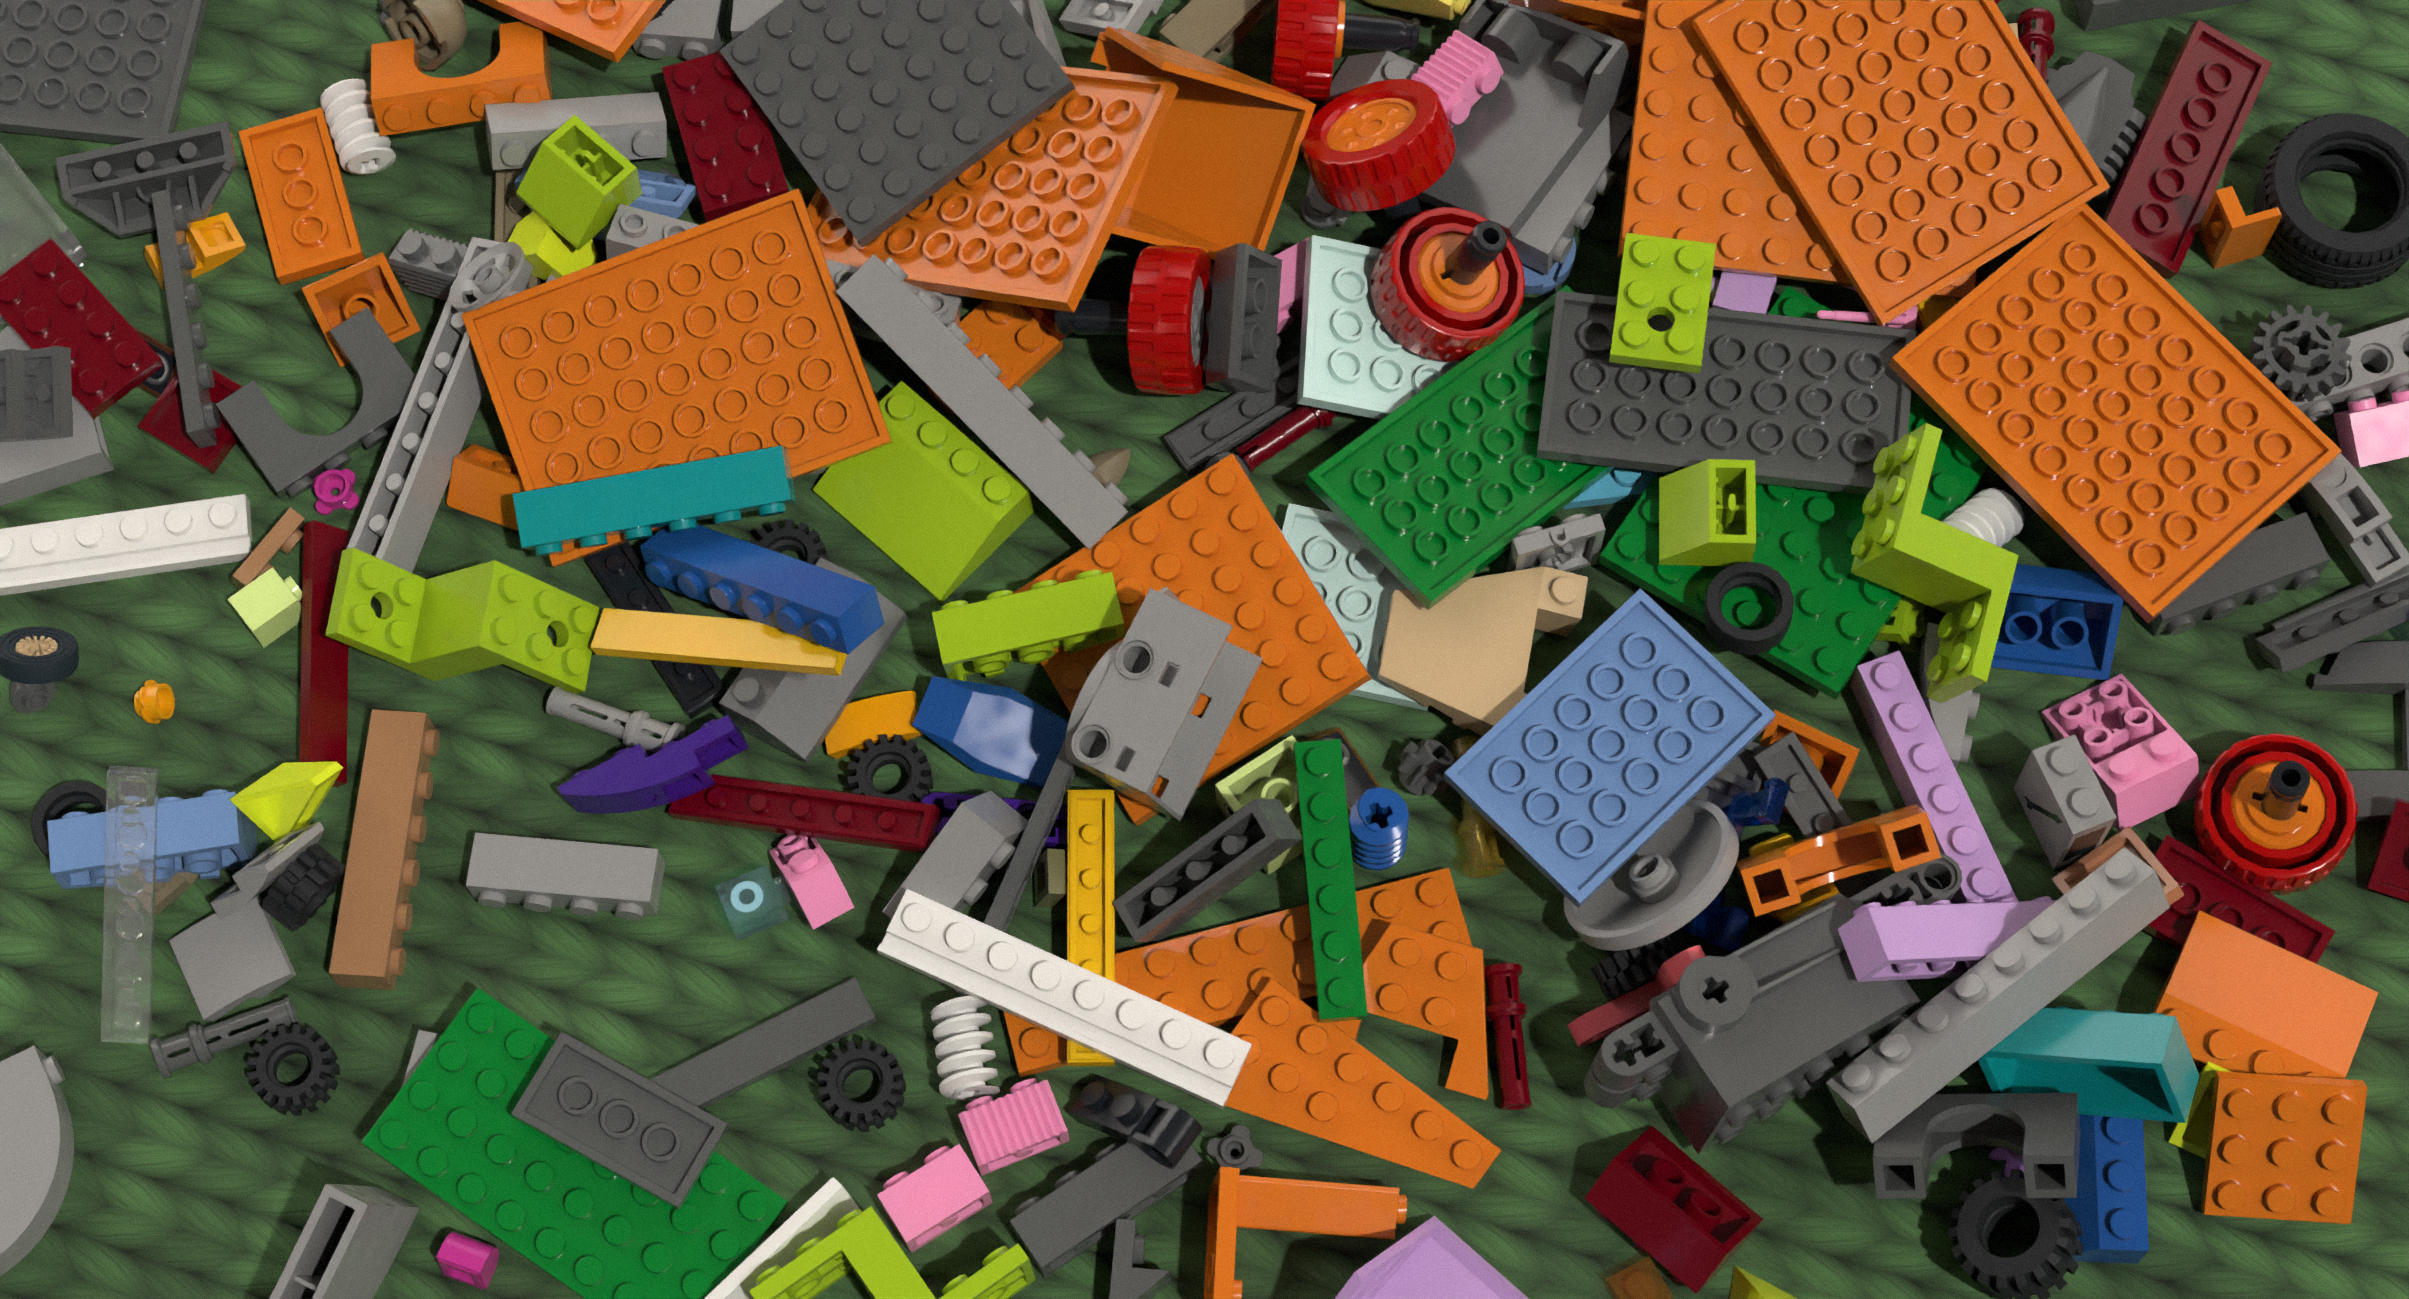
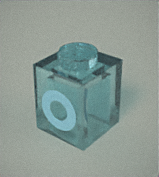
[715,865,792,941]

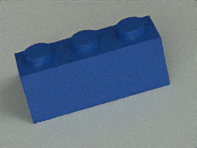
[1991,564,2124,680]
[2039,1114,2149,1264]

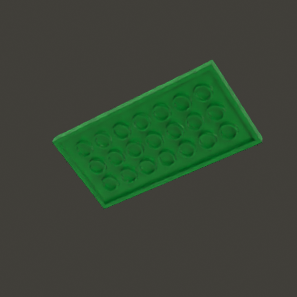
[1305,285,1616,610]
[361,987,788,1299]

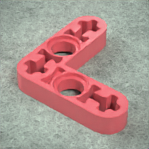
[1567,945,1706,1048]

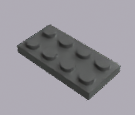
[511,1031,728,1210]

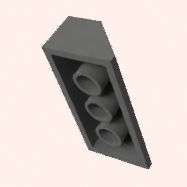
[719,557,908,763]

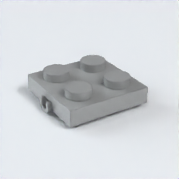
[1506,513,1606,572]

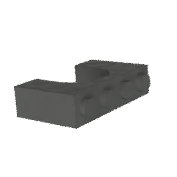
[216,307,416,499]
[1872,1093,2081,1199]

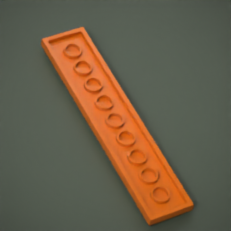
[1003,867,1472,1078]

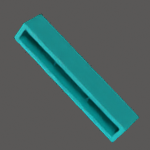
[512,446,797,557]

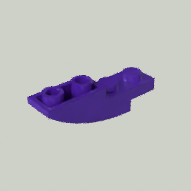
[558,715,749,814]

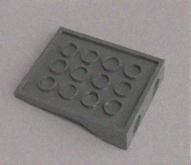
[1417,0,1637,239]

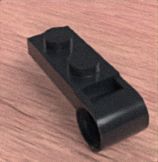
[1068,1075,1203,1169]

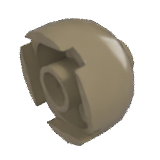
[383,0,467,70]

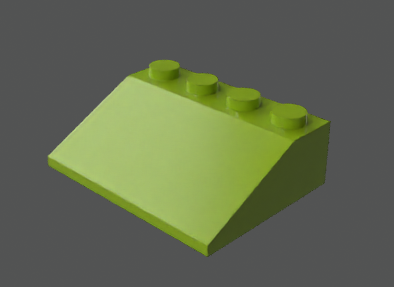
[813,381,1034,604]

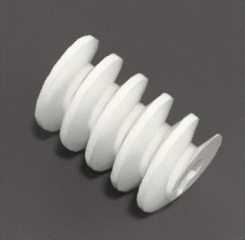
[320,79,396,175]
[1942,488,2024,547]
[931,995,1000,1101]

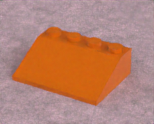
[2152,910,2379,1079]

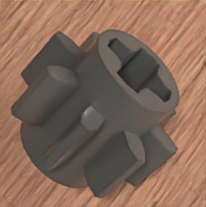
[1398,739,1454,796]

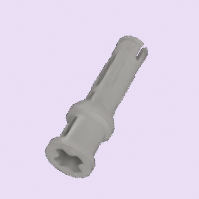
[546,686,685,753]

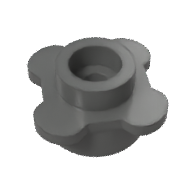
[1207,1125,1263,1175]

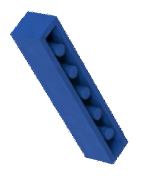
[640,524,884,654]

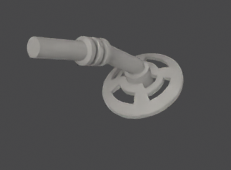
[449,242,525,312]

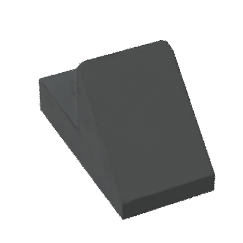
[1109,1219,1172,1299]

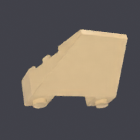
[1377,566,1588,737]

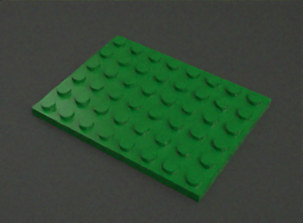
[1599,286,1990,700]

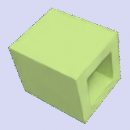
[228,567,302,648]

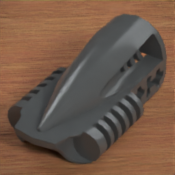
[2032,51,2147,238]

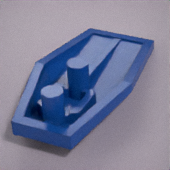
[912,676,1069,789]

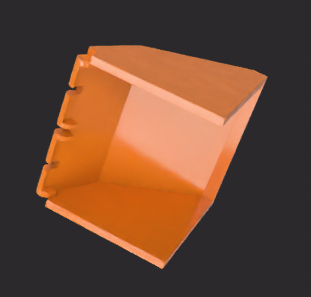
[1090,26,1316,260]

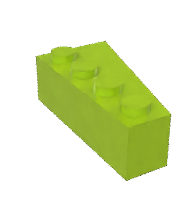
[932,570,1126,681]

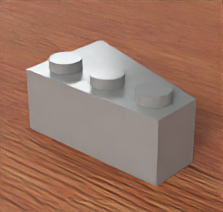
[882,790,1029,919]

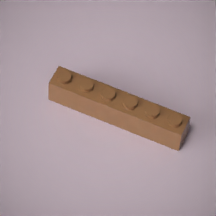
[329,709,440,990]

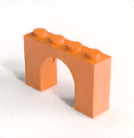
[371,21,552,136]
[1735,804,1941,917]

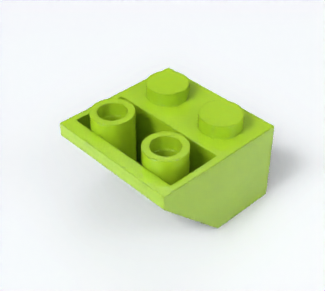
[516,114,642,250]
[1659,459,1756,567]

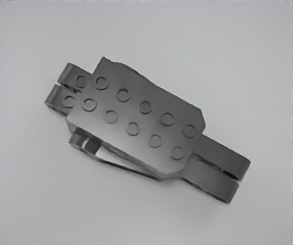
[1584,853,1962,1154]

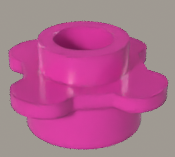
[312,469,360,515]

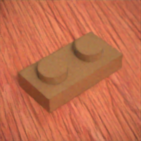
[230,507,305,590]

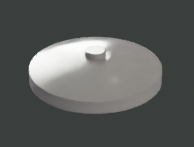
[1564,799,1739,951]

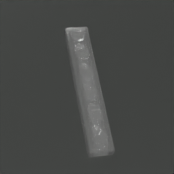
[101,766,159,1044]

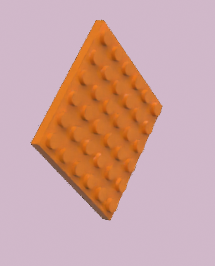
[1013,453,1372,826]

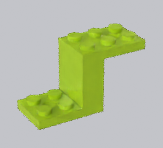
[1609,233,1716,374]
[1851,423,2019,703]
[325,547,600,694]
[749,1206,1036,1299]

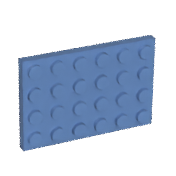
[1443,588,1776,908]

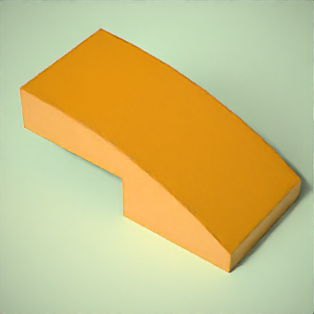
[144,212,246,290]
[825,690,924,759]

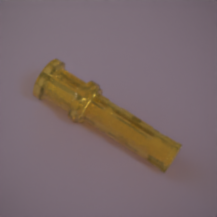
[1451,736,1506,878]

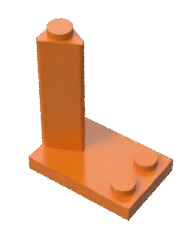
[1203,1167,1407,1299]

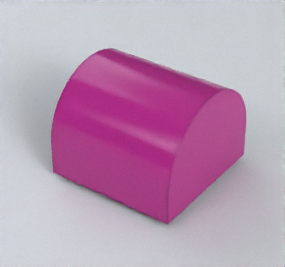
[436,1232,499,1290]

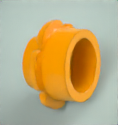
[134,680,175,724]

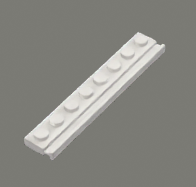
[0,494,252,596]
[877,889,1252,1110]

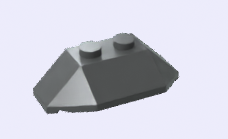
[55,121,237,238]

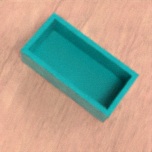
[1978,1007,2199,1123]

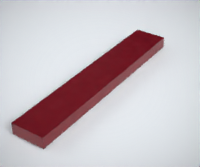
[299,520,350,787]
[668,774,941,853]

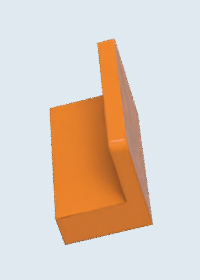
[2197,186,2282,269]
[446,444,525,531]

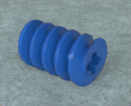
[1349,787,1409,871]

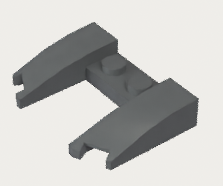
[2311,641,2409,825]

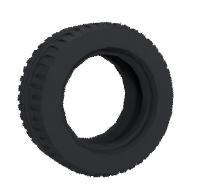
[2253,113,2409,289]

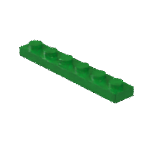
[1293,739,1368,1023]

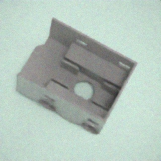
[1065,586,1263,821]

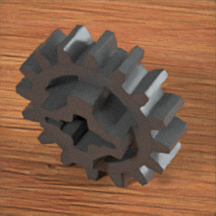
[2248,305,2352,402]

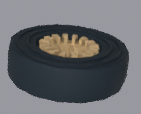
[0,627,79,684]

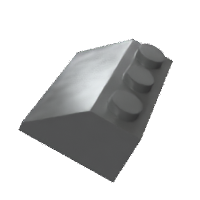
[1203,243,1282,392]

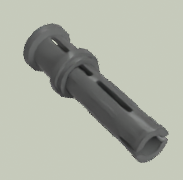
[150,996,299,1079]

